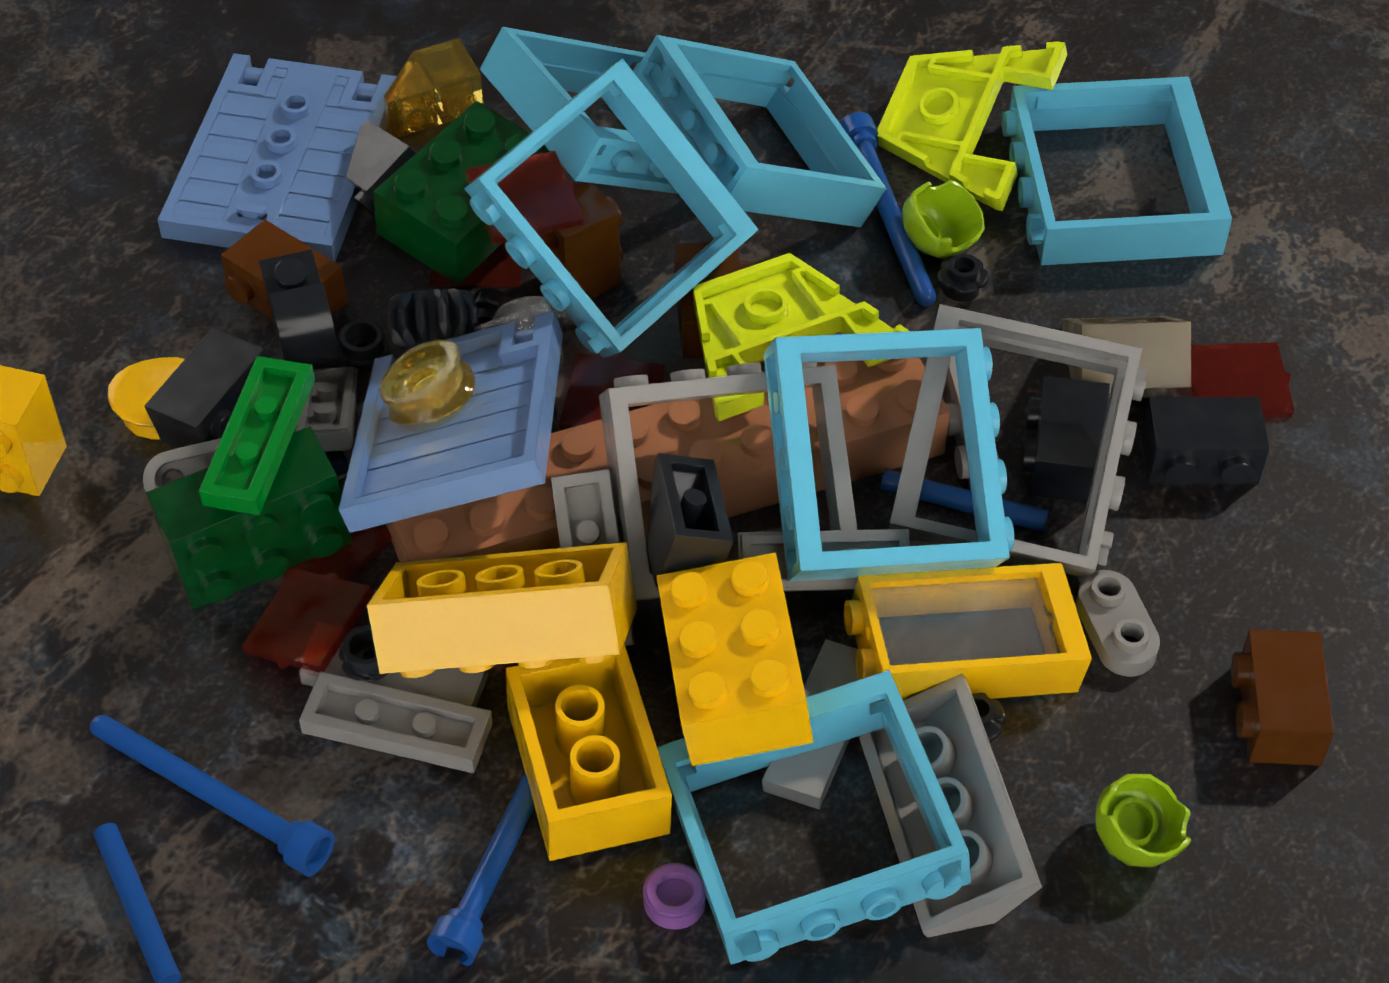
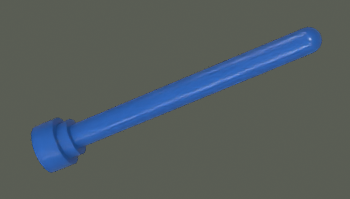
[839,112,936,307]
[90,715,335,877]
[427,772,534,966]

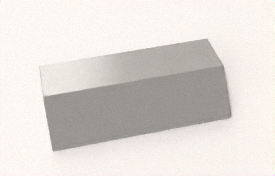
[859,674,1042,938]

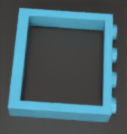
[480,27,678,194]
[634,35,887,227]
[464,58,759,358]
[1001,77,1232,265]
[764,328,1014,582]
[657,670,971,965]

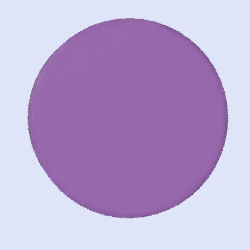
[643,863,706,930]

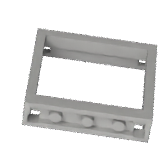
[888,304,1147,578]
[599,363,857,601]

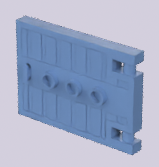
[158,53,400,262]
[339,311,563,533]

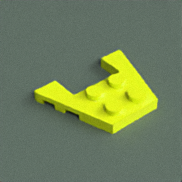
[877,41,1067,211]
[693,253,909,422]

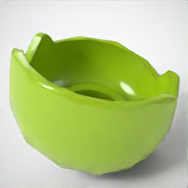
[902,180,985,259]
[1095,774,1191,868]

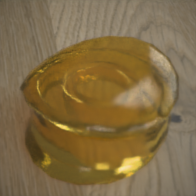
[380,340,476,425]

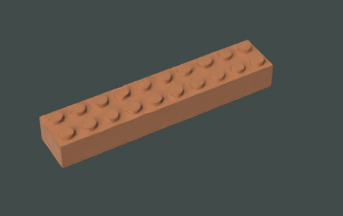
[386,358,950,562]

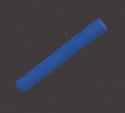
[880,469,1049,532]
[93,823,182,983]

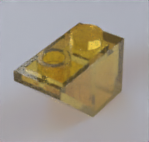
[384,38,483,138]

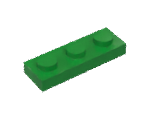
[198,356,315,516]

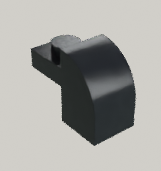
[259,249,340,369]

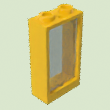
[843,563,1092,703]

